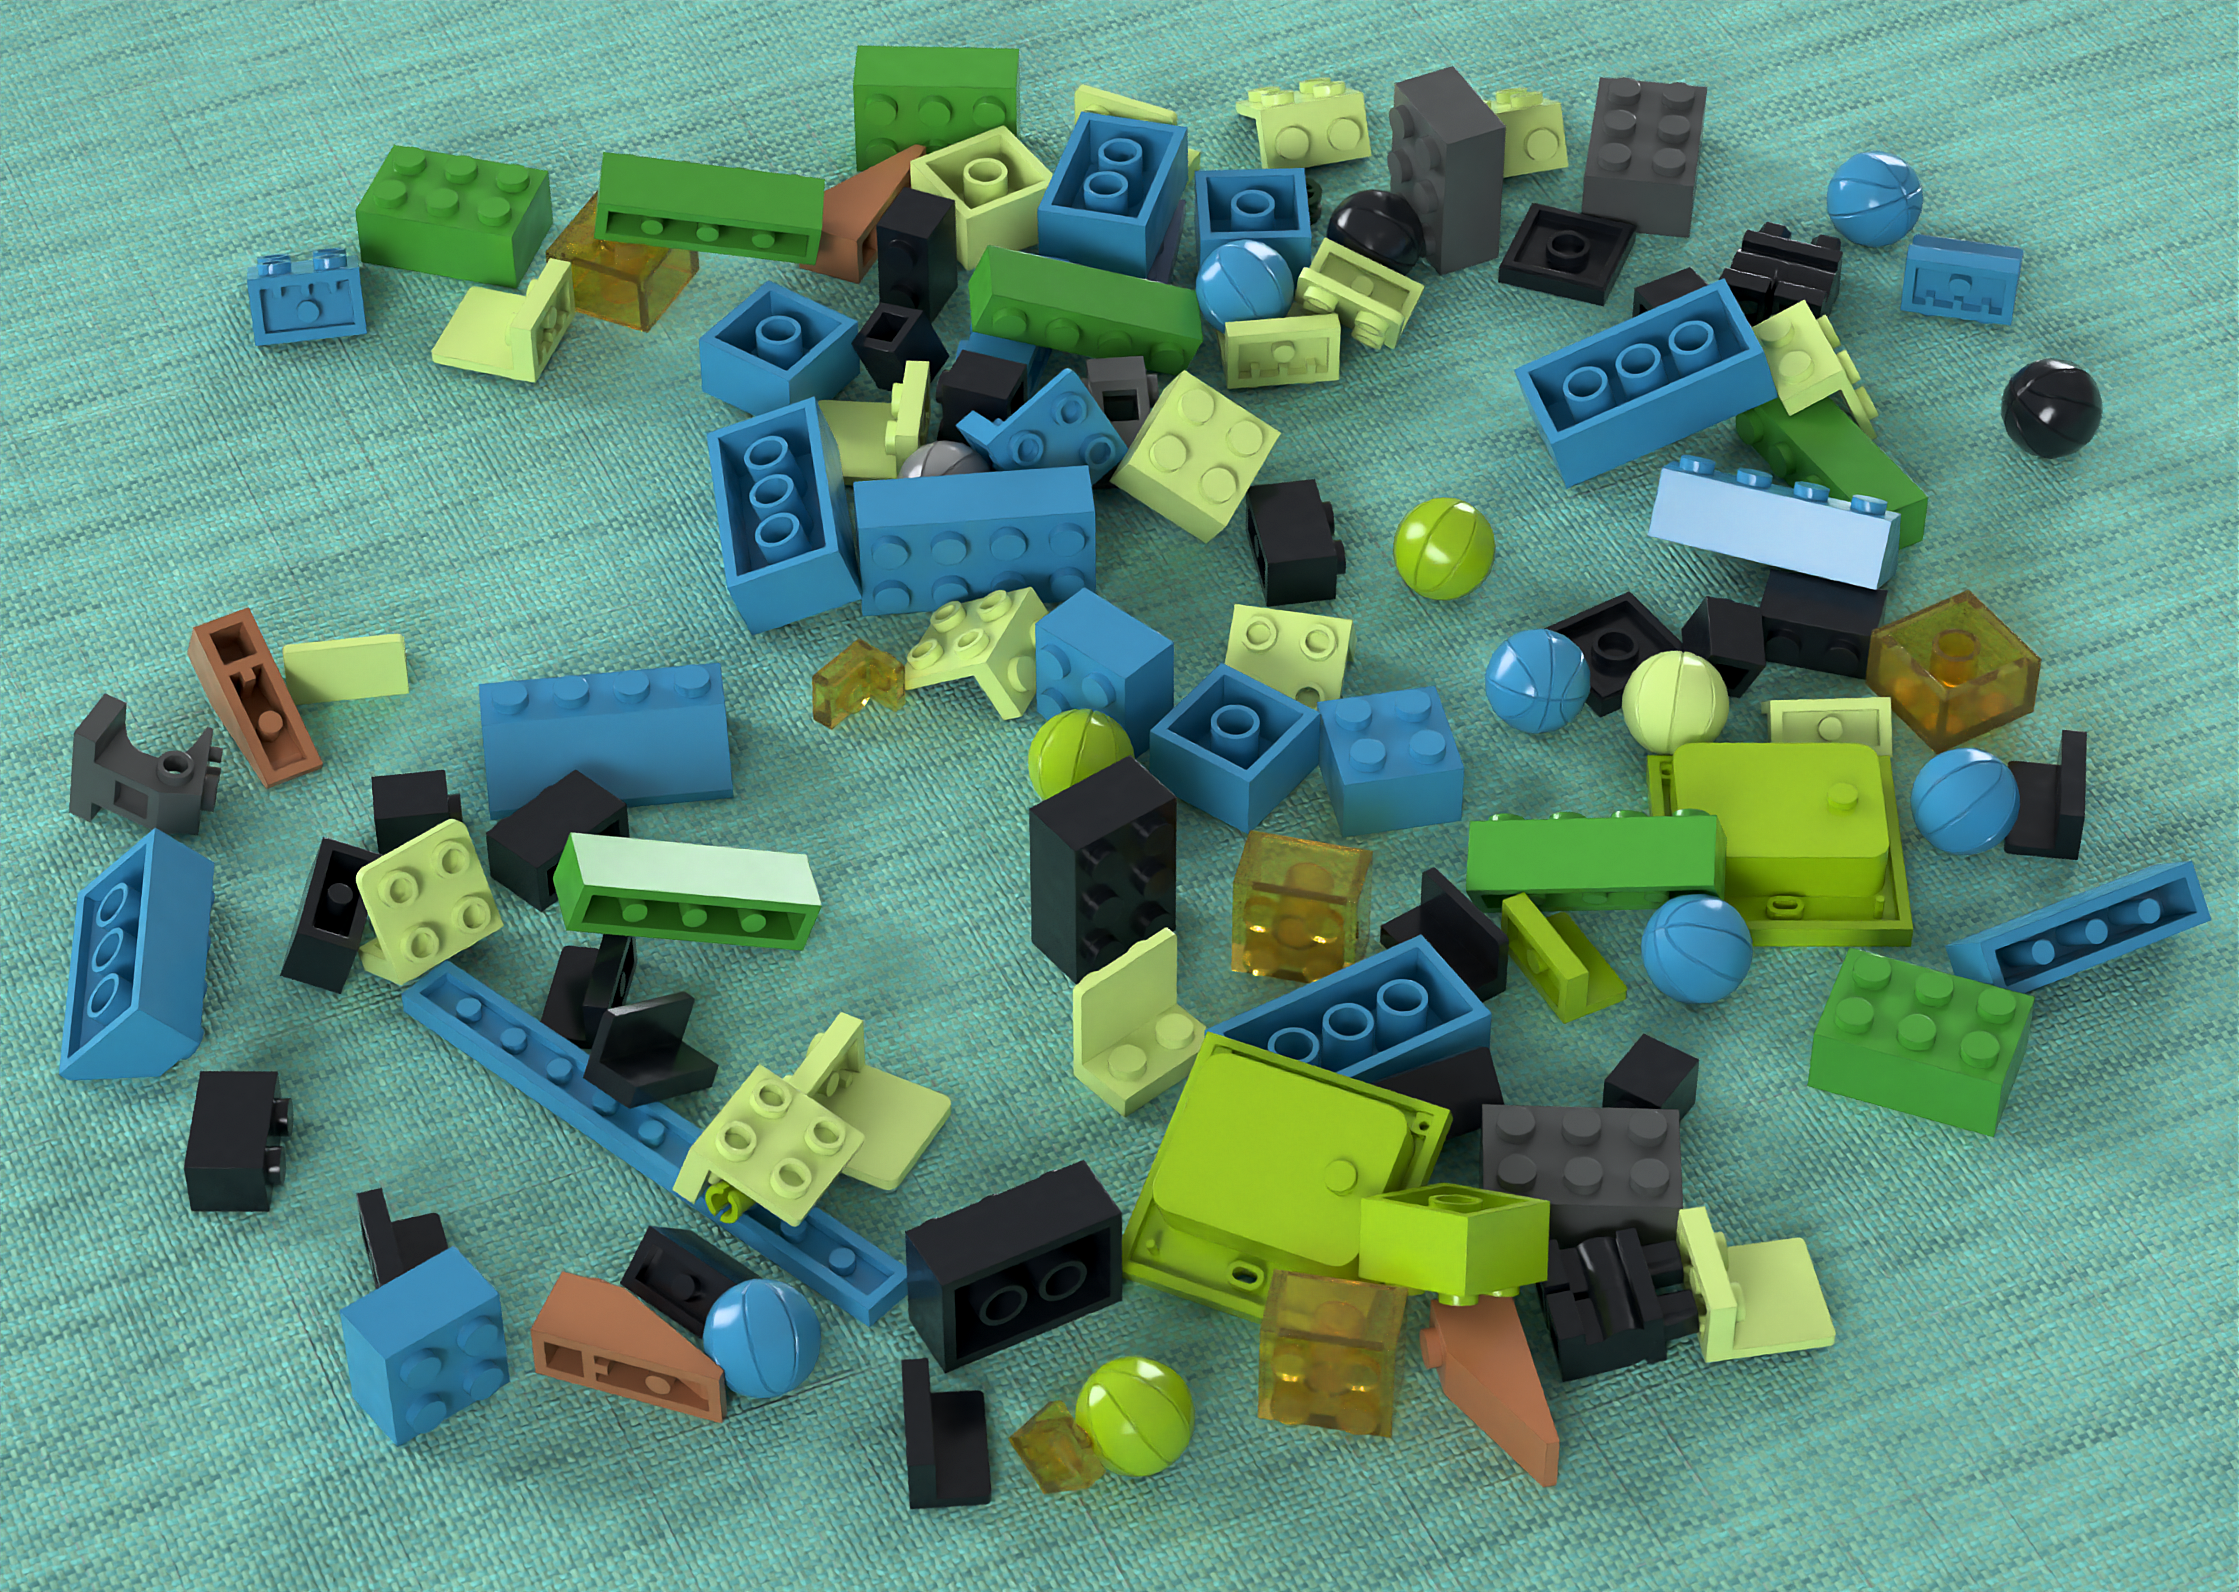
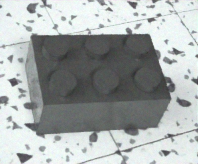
[1387,66,1506,276]
[1582,77,1707,238]
[1479,1104,1683,1250]

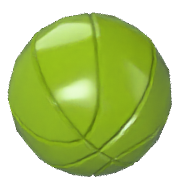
[1393,497,1496,601]
[1027,709,1135,801]
[1075,1355,1195,1477]

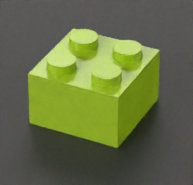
[1358,1182,1550,1306]

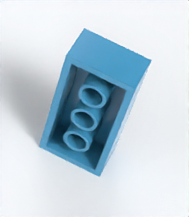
[1514,278,1778,488]
[706,396,863,636]
[853,465,1096,617]
[1204,935,1492,1084]

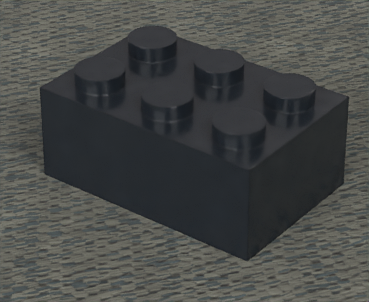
[1029,755,1177,985]
[905,1160,1122,1373]

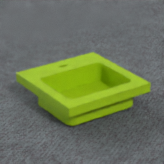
[1646,743,1913,947]
[1122,1031,1453,1358]

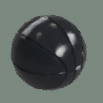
[1326,189,1424,276]
[2001,358,2103,459]

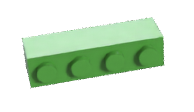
[594,152,825,265]
[968,245,1203,376]
[1735,396,1928,550]
[1466,809,1727,913]
[553,832,822,951]

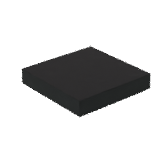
[1498,203,1637,307]
[1544,591,1683,718]

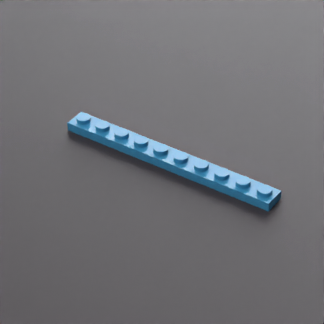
[401,959,908,1327]

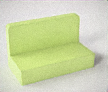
[282,634,409,705]
[1761,697,1893,758]

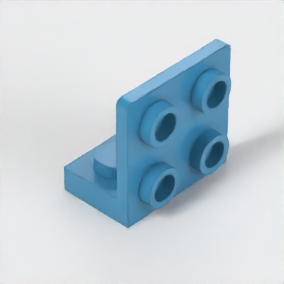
[1900,234,2024,326]
[247,248,367,346]
[956,368,1128,486]

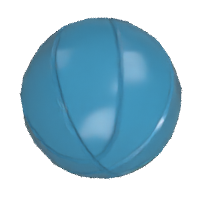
[1826,150,1923,248]
[1195,240,1294,334]
[1485,628,1591,734]
[1910,748,2020,855]
[1641,894,1753,1004]
[703,1279,821,1398]

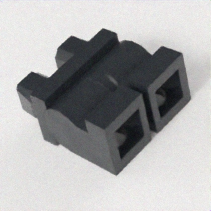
[1718,222,1843,327]
[1534,1227,1699,1383]

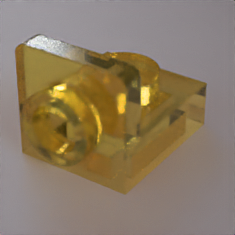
[812,638,905,730]
[1008,1400,1106,1494]

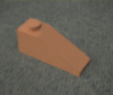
[799,144,926,284]
[187,607,323,789]
[530,1271,727,1423]
[1419,1294,1560,1487]

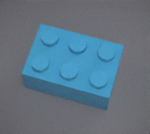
[1037,112,1188,279]

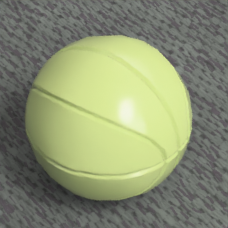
[1622,651,1729,755]

